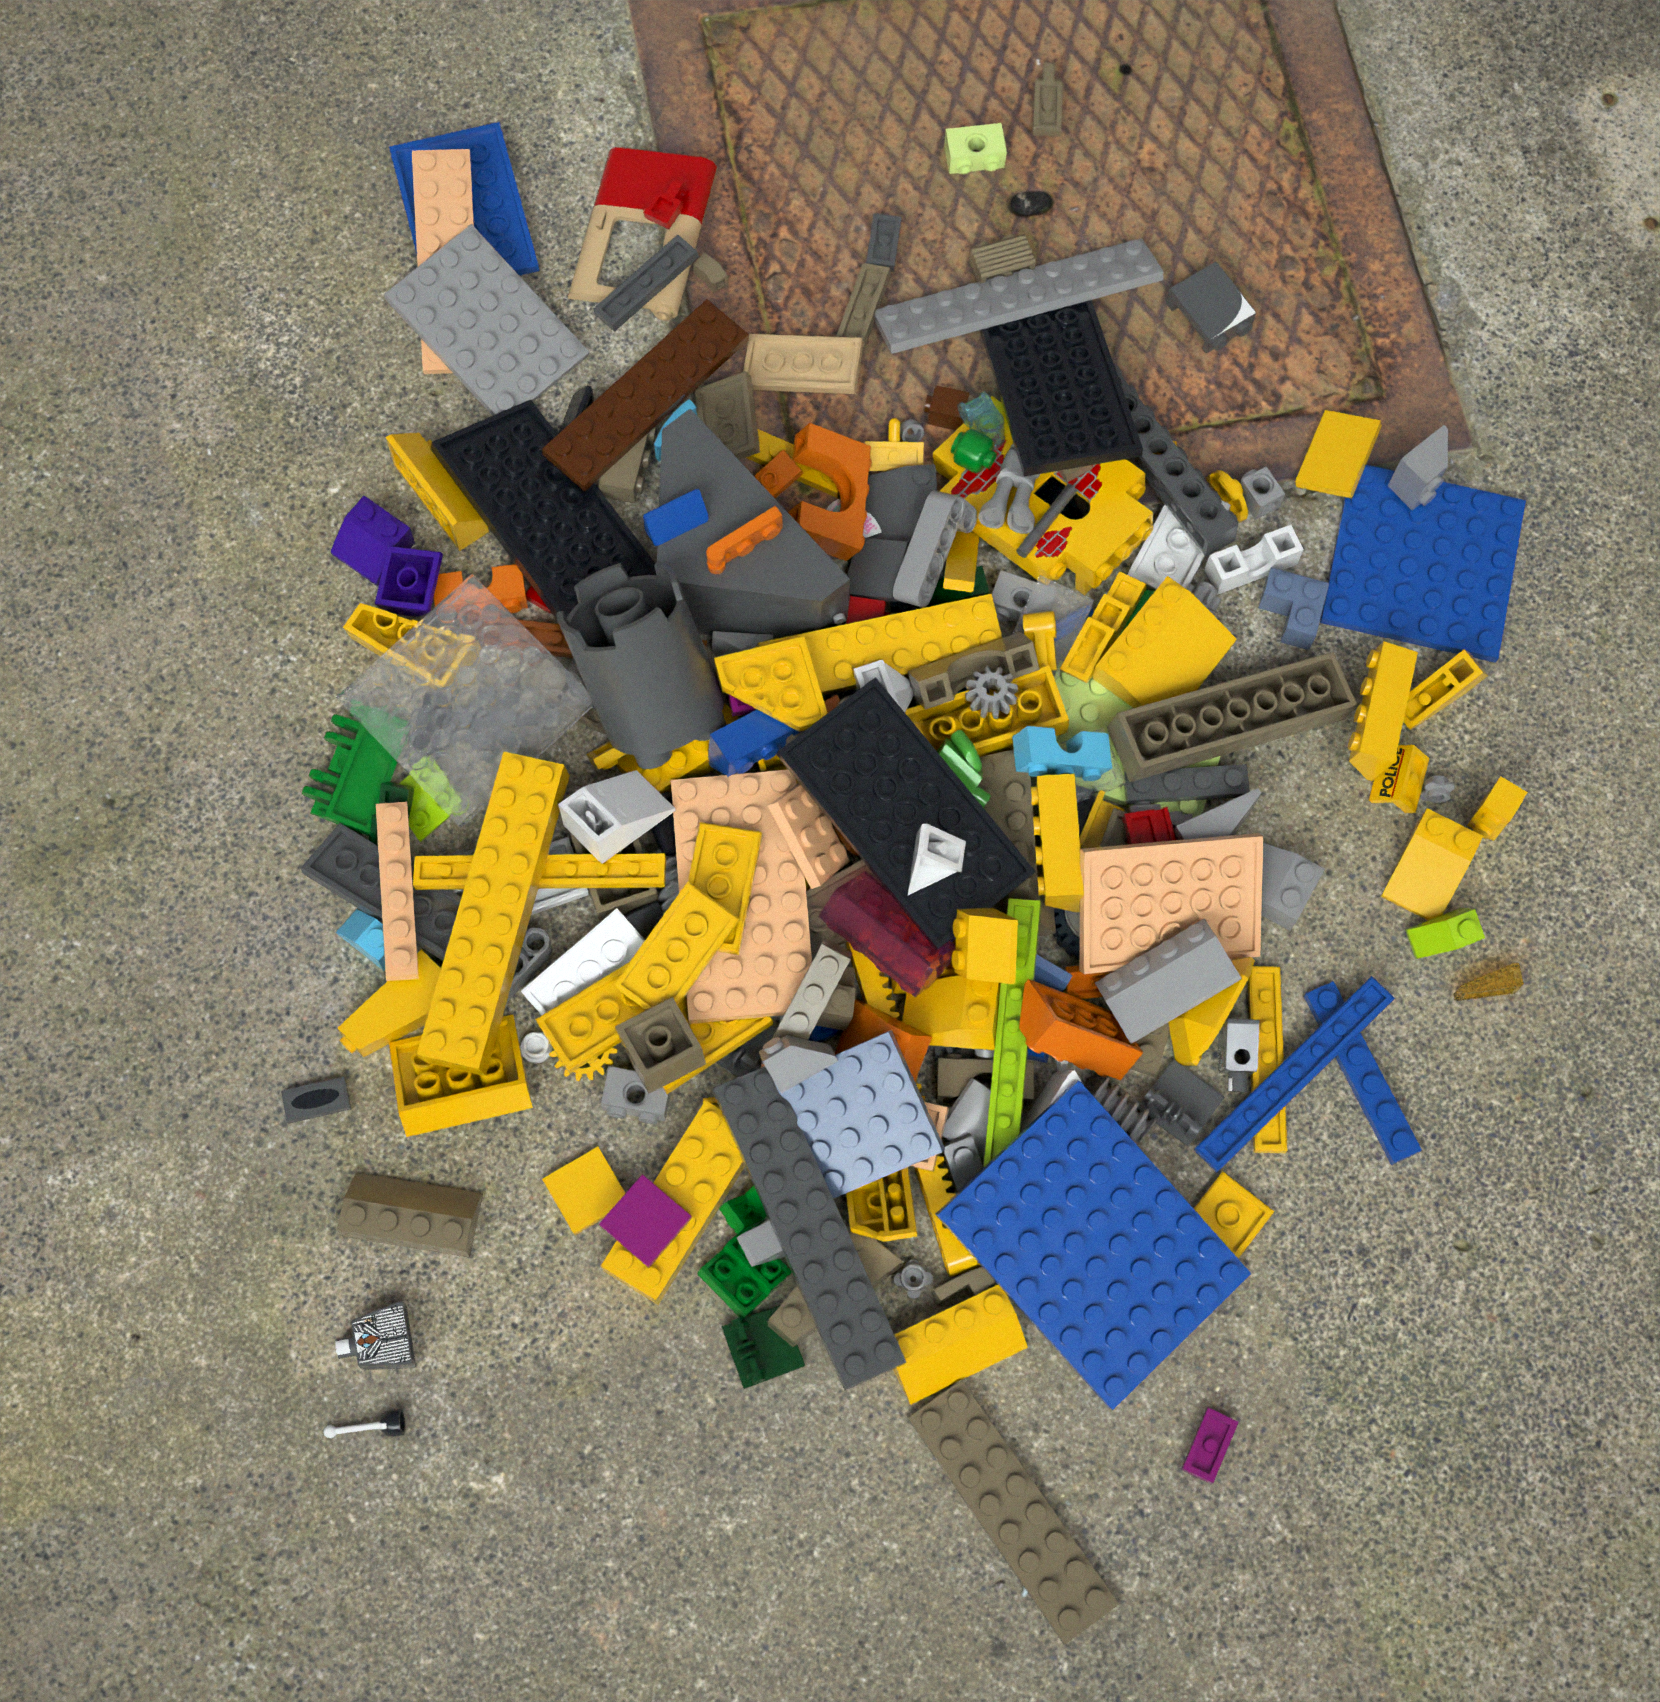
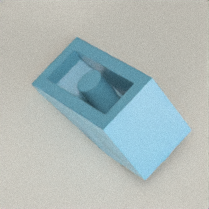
[336,909,385,971]

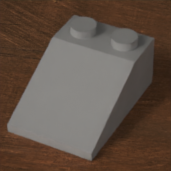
[1174,788,1261,840]
[1237,834,1325,931]

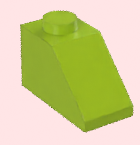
[1405,908,1485,959]

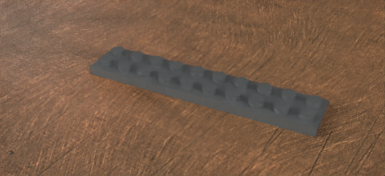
[712,1067,906,1391]

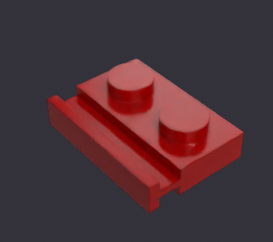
[1122,807,1176,844]

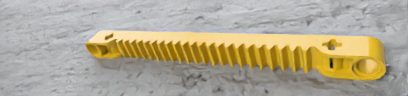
[846,927,981,1277]

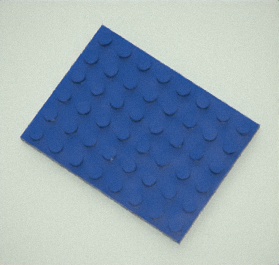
[935,1080,1251,1410]

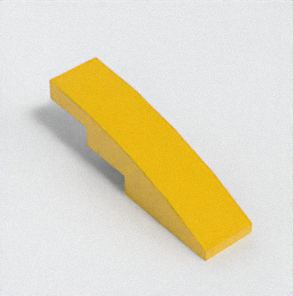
[1060,571,1147,683]

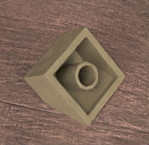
[615,997,706,1094]

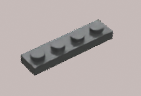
[593,234,699,332]
[1123,764,1250,805]

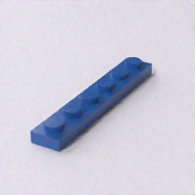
[1304,981,1422,1165]

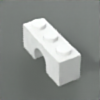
[1204,525,1304,595]

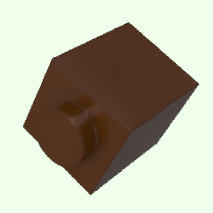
[924,385,970,430]

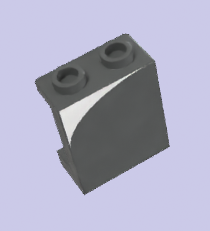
[1166,262,1257,354]

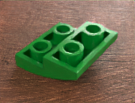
[697,1230,792,1319]

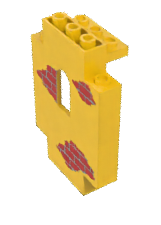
[933,396,1154,595]

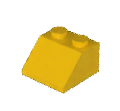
[952,908,1018,984]

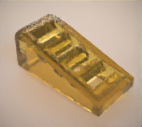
[1453,962,1524,1001]

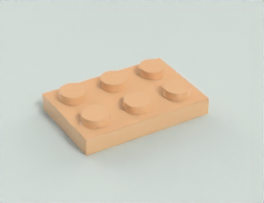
[768,783,850,889]

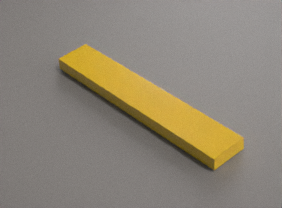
[1248,966,1287,1153]

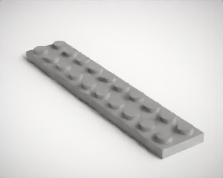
[875,238,1163,354]

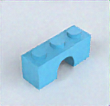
[1012,726,1112,781]

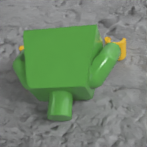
[937,717,991,808]

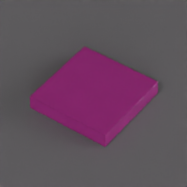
[599,1174,692,1268]

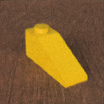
[1403,649,1488,730]

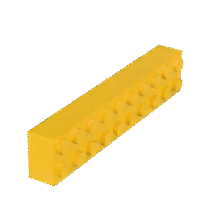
[757,665,1069,784]
[416,751,570,1076]

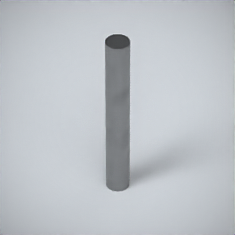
[1016,484,1077,558]

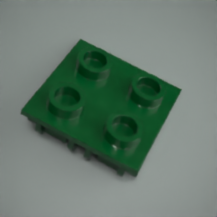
[722,1305,805,1389]

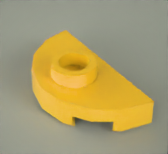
[1206,470,1248,523]

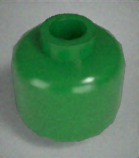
[951,429,997,474]

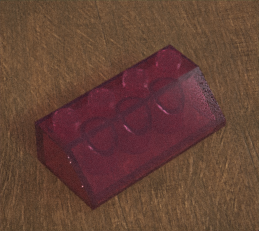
[818,871,955,997]

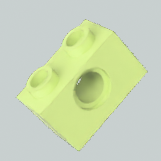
[944,123,1007,174]

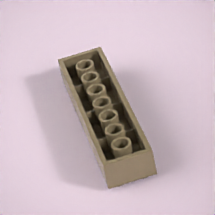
[1107,652,1358,782]

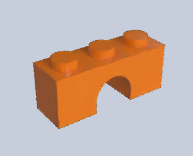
[434,564,528,621]

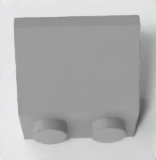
[1388,425,1448,510]

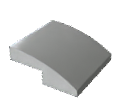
[943,1078,1027,1164]

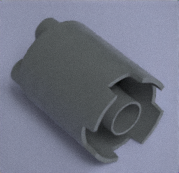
[557,561,727,769]

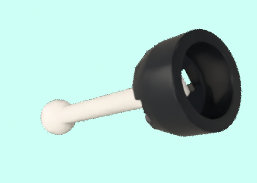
[324,1409,405,1438]

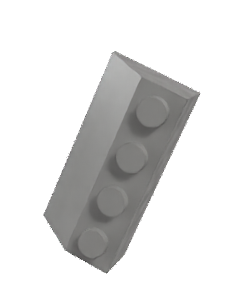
[1095,918,1242,1044]

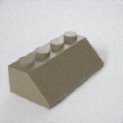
[337,1173,483,1258]

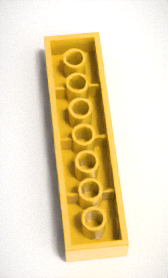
[754,594,1002,696]

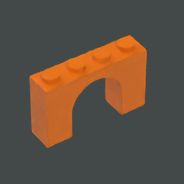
[788,423,872,561]

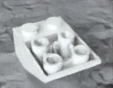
[558,770,676,864]

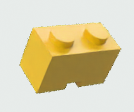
[1467,776,1528,841]

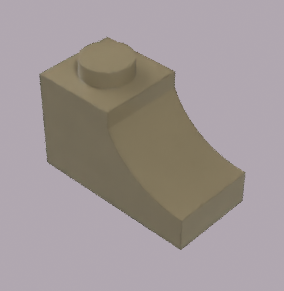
[816,967,856,1031]

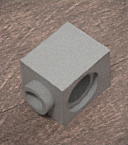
[1240,466,1285,520]

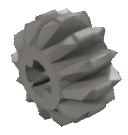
[965,665,1018,719]

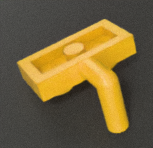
[865,418,924,471]

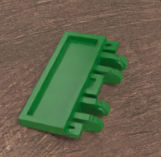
[302,703,413,836]

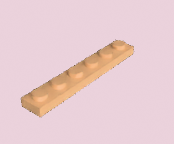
[376,802,419,981]

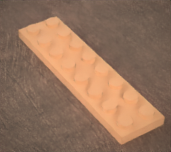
[412,149,474,374]

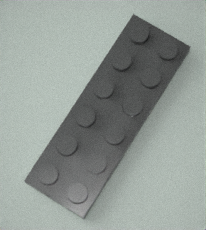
[301,823,462,961]

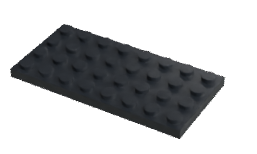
[980,300,1143,477]
[431,399,656,621]
[777,677,1036,951]

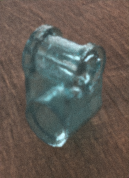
[957,391,1005,449]

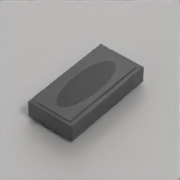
[281,1077,351,1124]

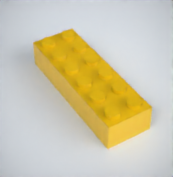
[601,1100,745,1305]

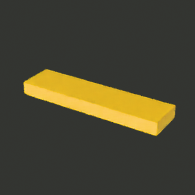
[943,531,979,592]

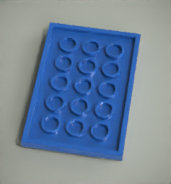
[389,122,539,276]

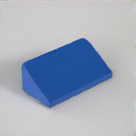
[643,489,709,546]

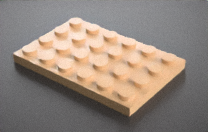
[1079,833,1263,974]

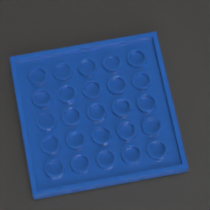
[1320,465,1526,663]

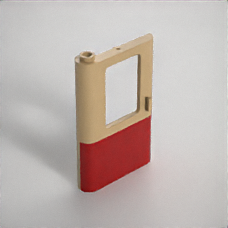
[568,147,717,321]

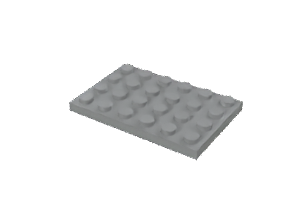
[384,224,589,416]

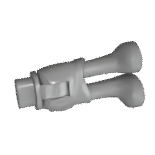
[978,444,1040,534]

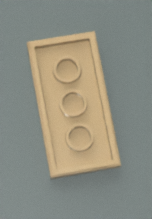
[743,334,864,394]

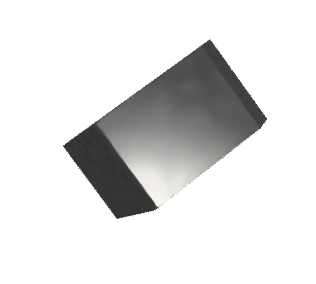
[657,409,850,640]

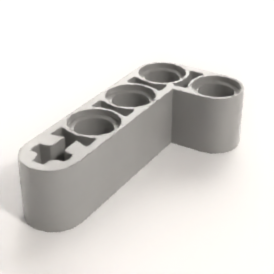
[893,490,977,608]

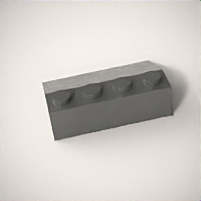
[851,465,944,579]

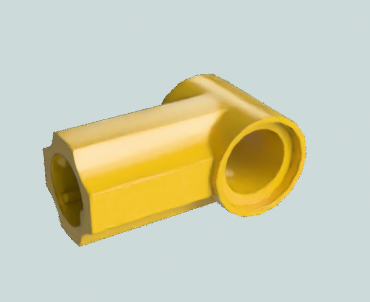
[1023,611,1057,671]

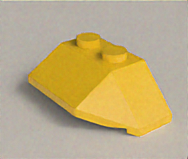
[1168,957,1255,1066]
[846,1167,918,1242]

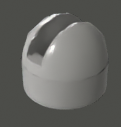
[900,418,924,442]

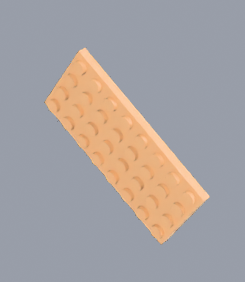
[671,770,812,1024]

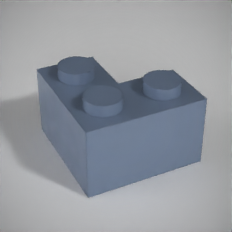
[1258,567,1329,650]

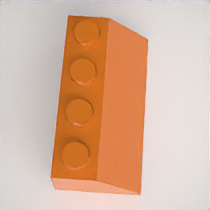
[1019,979,1143,1081]

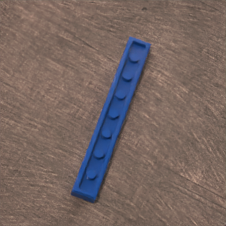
[1194,976,1395,1173]

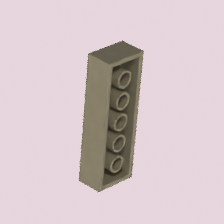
[978,749,1056,937]

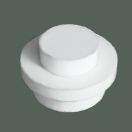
[520,1032,552,1063]

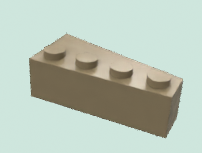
[768,1224,903,1347]

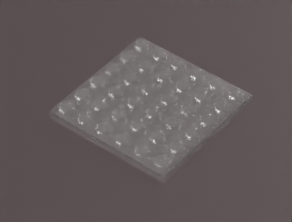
[336,574,594,828]

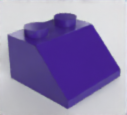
[330,496,415,586]
[375,546,443,617]

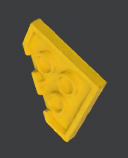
[714,636,828,732]

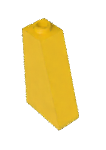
[337,949,441,1057]

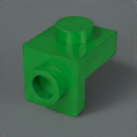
[719,1185,768,1234]

